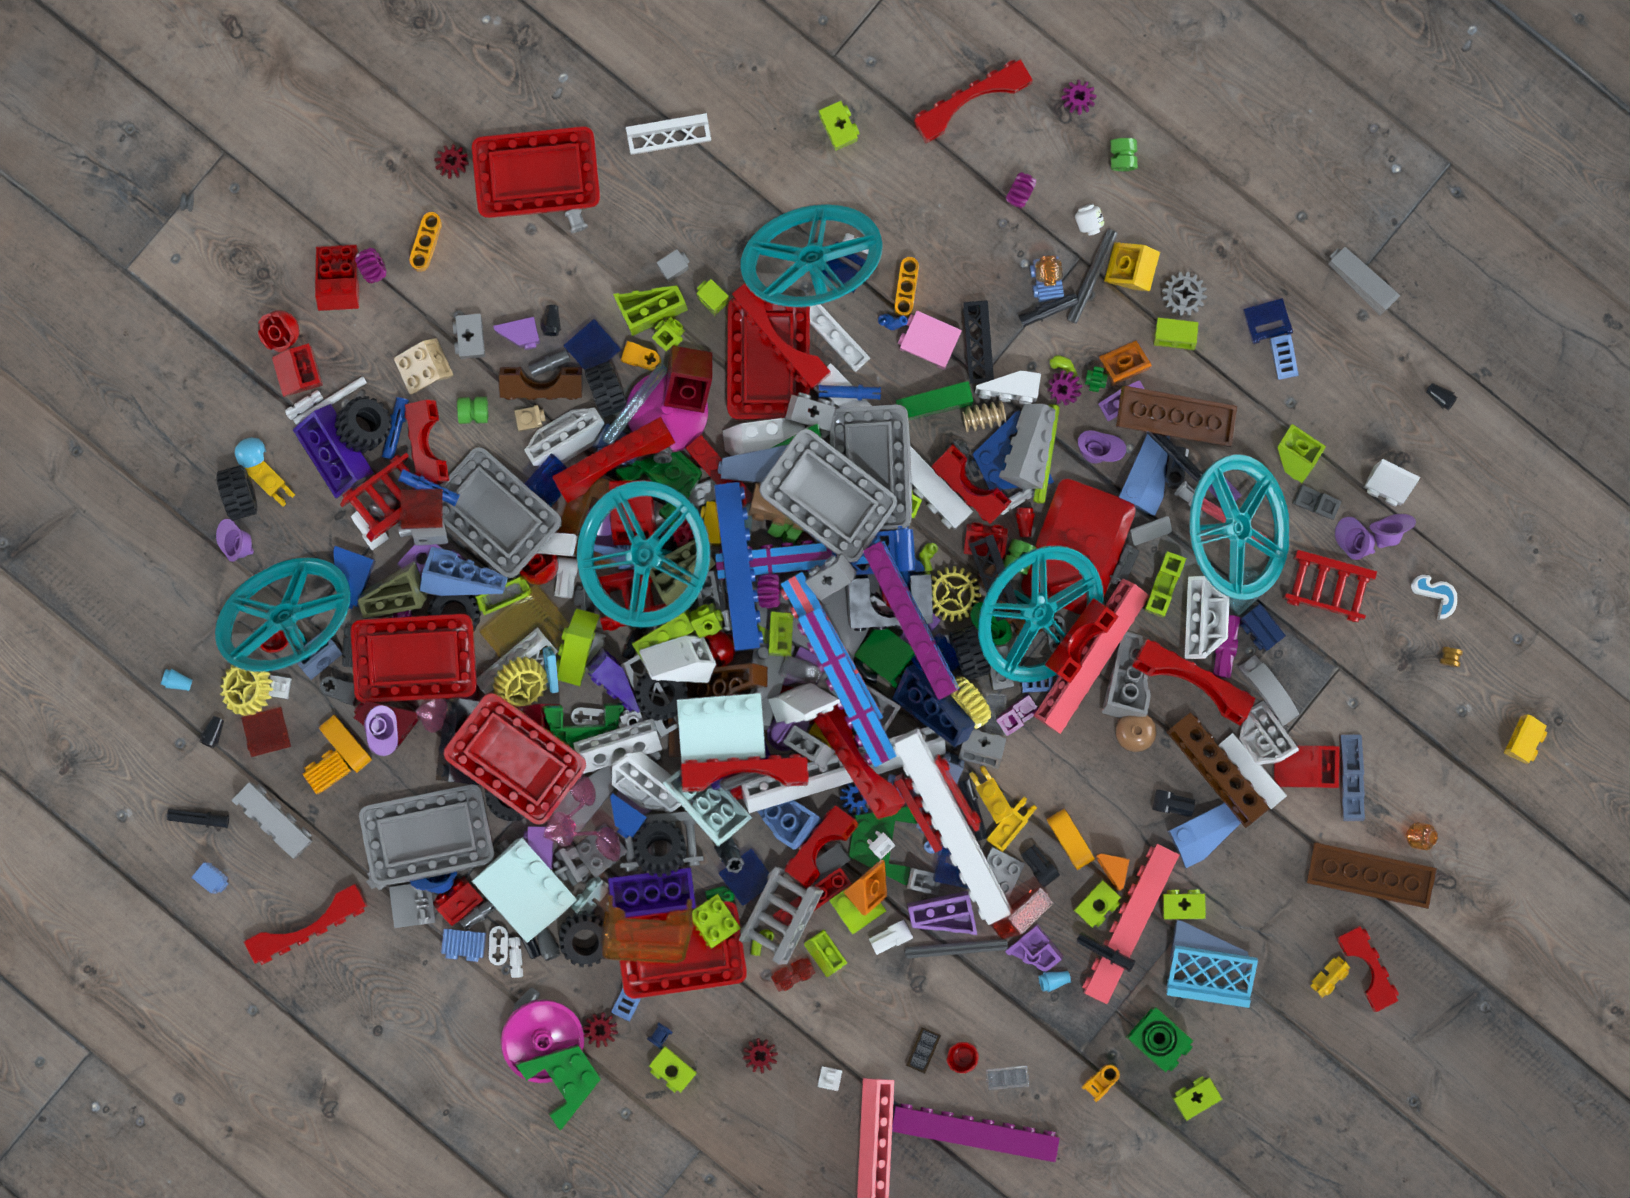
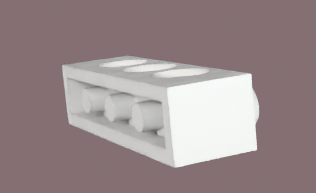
[573,719,662,774]

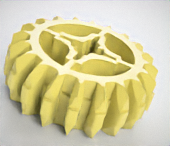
[931,566,981,622]
[492,656,548,707]
[220,665,274,716]
[950,676,991,729]

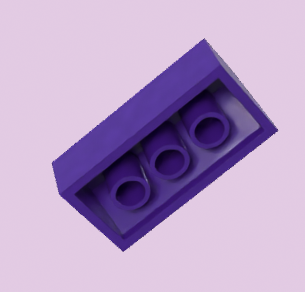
[293,404,374,499]
[608,868,696,919]

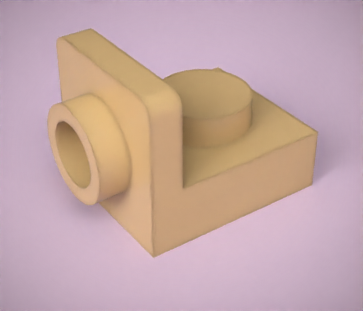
[515,405,546,432]

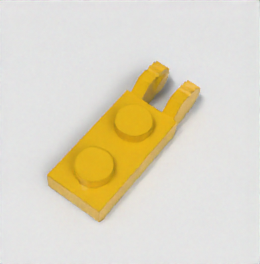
[245,460,295,507]
[969,765,1015,824]
[986,797,1037,852]

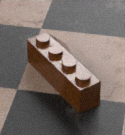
[687,663,768,699]

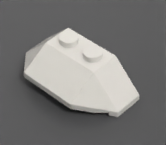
[524,407,604,467]
[723,418,805,456]
[1185,576,1229,659]
[1239,701,1299,765]
[612,752,681,813]

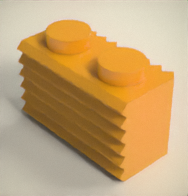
[303,749,352,795]

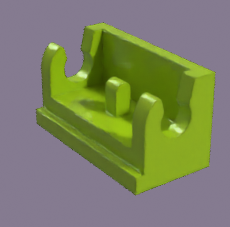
[1154,318,1199,350]
[768,612,793,657]

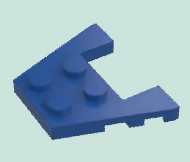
[972,410,1054,490]

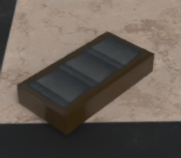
[906,1027,941,1074]

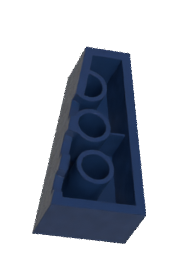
[892,662,976,747]

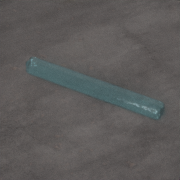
[603,364,667,444]

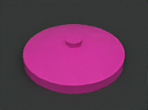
[626,371,708,452]
[501,1000,584,1083]

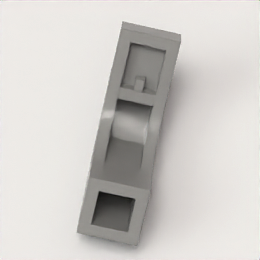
[1239,655,1299,726]

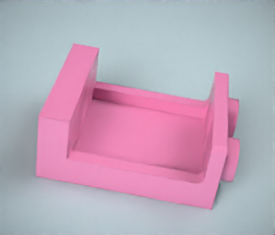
[898,311,962,370]

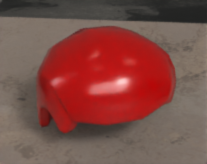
[259,630,288,654]
[946,1042,979,1074]

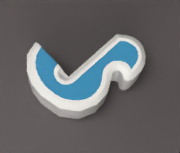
[1411,575,1457,620]

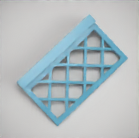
[1167,945,1258,1008]

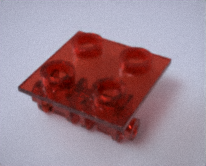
[400,489,443,529]
[241,707,291,757]

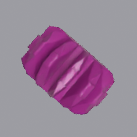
[1062,80,1097,115]
[1006,172,1036,208]
[355,248,387,284]
[1047,370,1083,406]
[757,573,781,609]

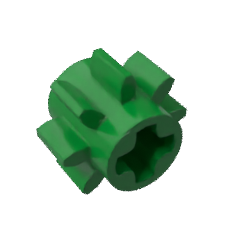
[1085,366,1108,392]

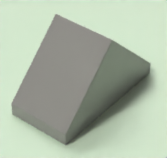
[906,868,942,895]

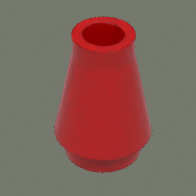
[1015,507,1035,537]

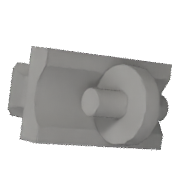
[553,846,589,886]

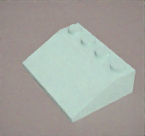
[677,693,765,763]
[663,769,752,846]
[472,838,577,943]

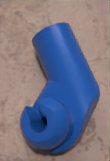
[878,314,908,330]

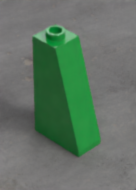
[895,381,973,421]

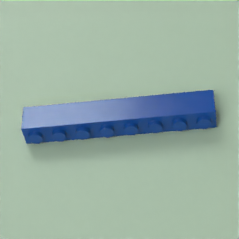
[714,482,763,651]

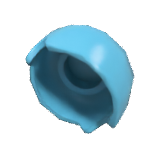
[235,437,266,468]

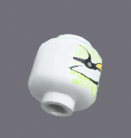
[1075,204,1104,235]

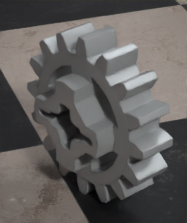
[1162,272,1207,317]

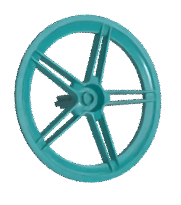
[741,205,883,307]
[1190,455,1289,600]
[577,481,710,627]
[978,546,1104,682]
[215,558,351,672]

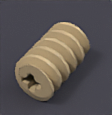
[962,401,1006,432]

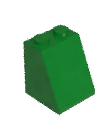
[855,628,919,690]

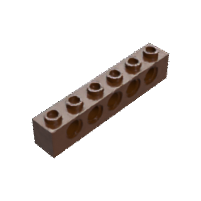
[1167,712,1270,828]

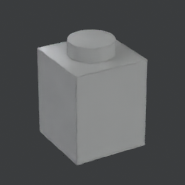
[657,249,690,282]

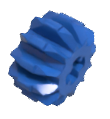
[840,783,868,815]

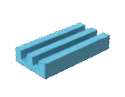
[543,647,559,693]

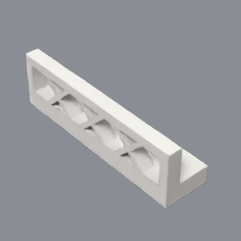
[626,113,711,155]
[476,627,558,695]
[621,655,679,738]

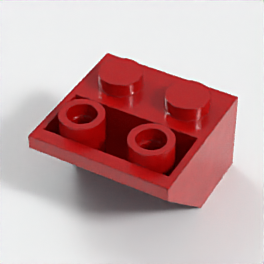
[272,343,323,397]

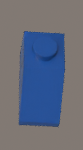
[610,793,647,839]

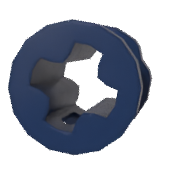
[647,1022,673,1049]

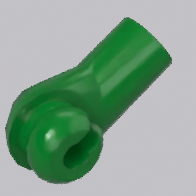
[705,886,735,902]

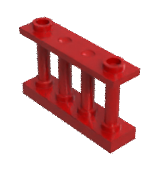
[340,453,433,542]
[1283,550,1378,623]
[598,569,667,631]
[894,754,981,853]

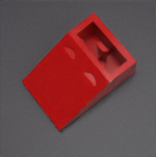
[315,245,359,311]
[609,480,657,545]
[1274,746,1340,789]

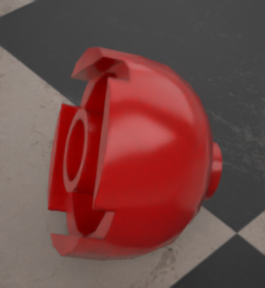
[258,310,300,353]
[519,553,559,585]
[704,630,735,667]

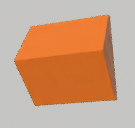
[1099,341,1152,386]
[1094,853,1129,891]
[843,860,887,916]

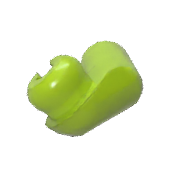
[1049,355,1078,378]
[919,543,938,571]
[750,929,774,956]

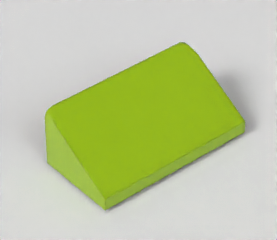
[804,930,847,977]

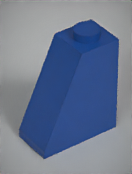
[333,546,376,609]

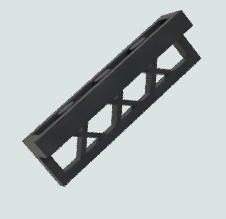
[963,300,994,384]
[969,534,1021,622]

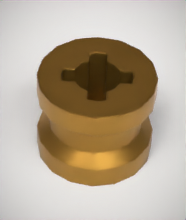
[1440,647,1463,667]

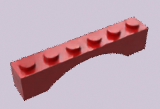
[914,59,1033,144]
[732,283,831,390]
[553,416,676,503]
[1132,639,1256,725]
[814,704,906,819]
[681,754,809,792]
[244,884,368,966]

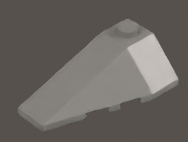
[1102,632,1151,718]

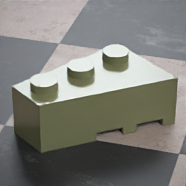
[650,540,716,606]
[357,561,427,618]

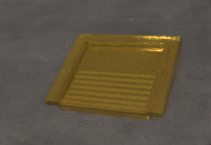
[480,585,570,657]

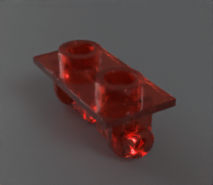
[771,957,815,992]

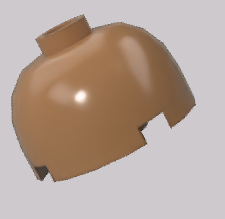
[1115,715,1157,752]

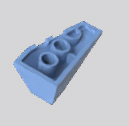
[1119,434,1170,517]
[420,547,508,596]
[1167,799,1246,868]
[757,800,823,850]

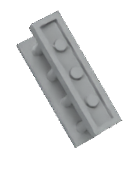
[620,812,704,872]
[739,867,823,964]

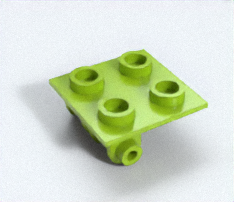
[688,894,741,949]

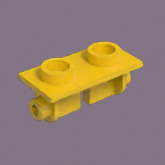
[1310,956,1350,998]

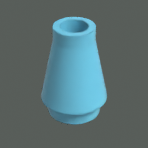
[161,668,193,691]
[1039,971,1071,992]

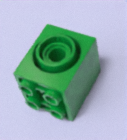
[1125,1007,1193,1072]

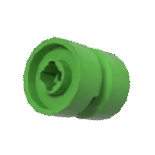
[1111,138,1138,171]
[457,396,488,424]
[767,523,804,546]
[1003,539,1036,575]

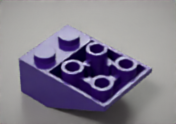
[586,647,640,713]

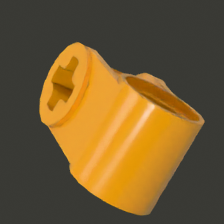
[620,341,662,371]
[1081,1064,1120,1102]

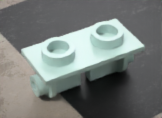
[571,876,609,914]

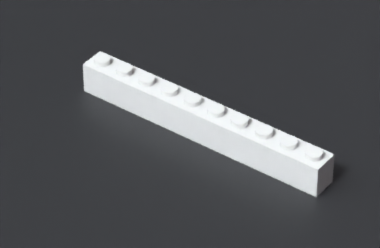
[814,363,973,530]
[741,727,946,813]
[893,728,1012,925]

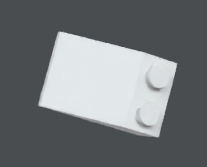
[1363,459,1420,507]

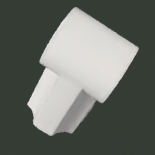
[351,507,389,550]
[554,556,578,599]
[869,920,913,954]

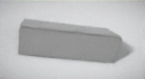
[1129,516,1172,546]

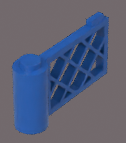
[831,526,916,575]

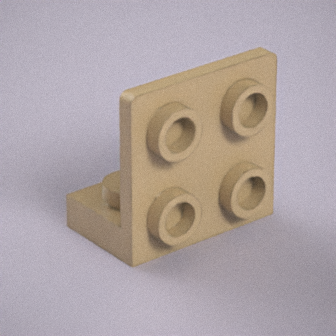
[394,338,453,394]

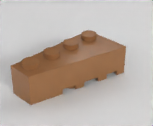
[748,483,803,530]

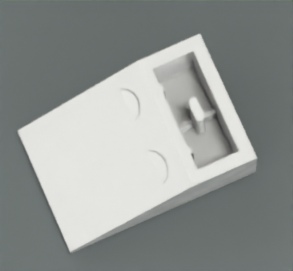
[974,371,1041,405]
[640,636,716,683]
[768,683,840,724]

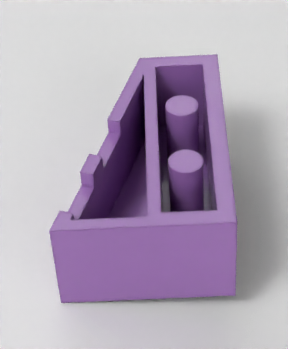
[907,891,977,935]

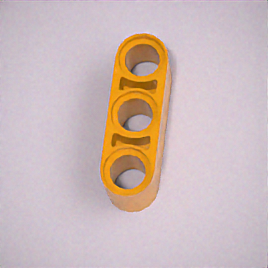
[409,212,442,272]
[894,257,919,317]
[318,714,373,773]
[1046,809,1095,871]

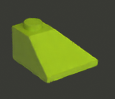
[1278,424,1326,483]
[829,886,886,935]

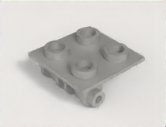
[575,823,628,878]
[986,847,1025,900]
[389,884,436,928]

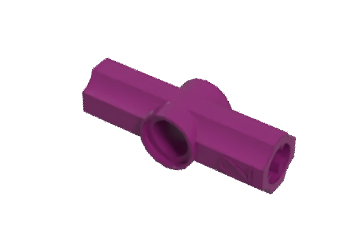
[1213,615,1240,678]

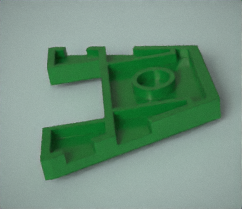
[615,451,702,526]
[543,703,624,750]
[849,807,917,885]
[515,1044,601,1130]

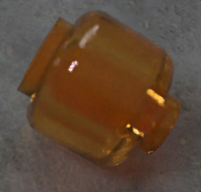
[1035,256,1063,286]
[1406,822,1438,851]

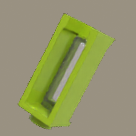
[476,575,532,615]

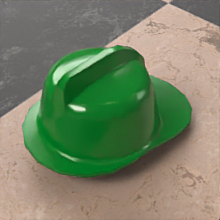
[970,602,1012,645]

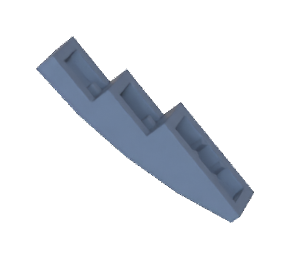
[1340,735,1365,821]

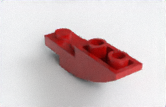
[772,867,852,926]

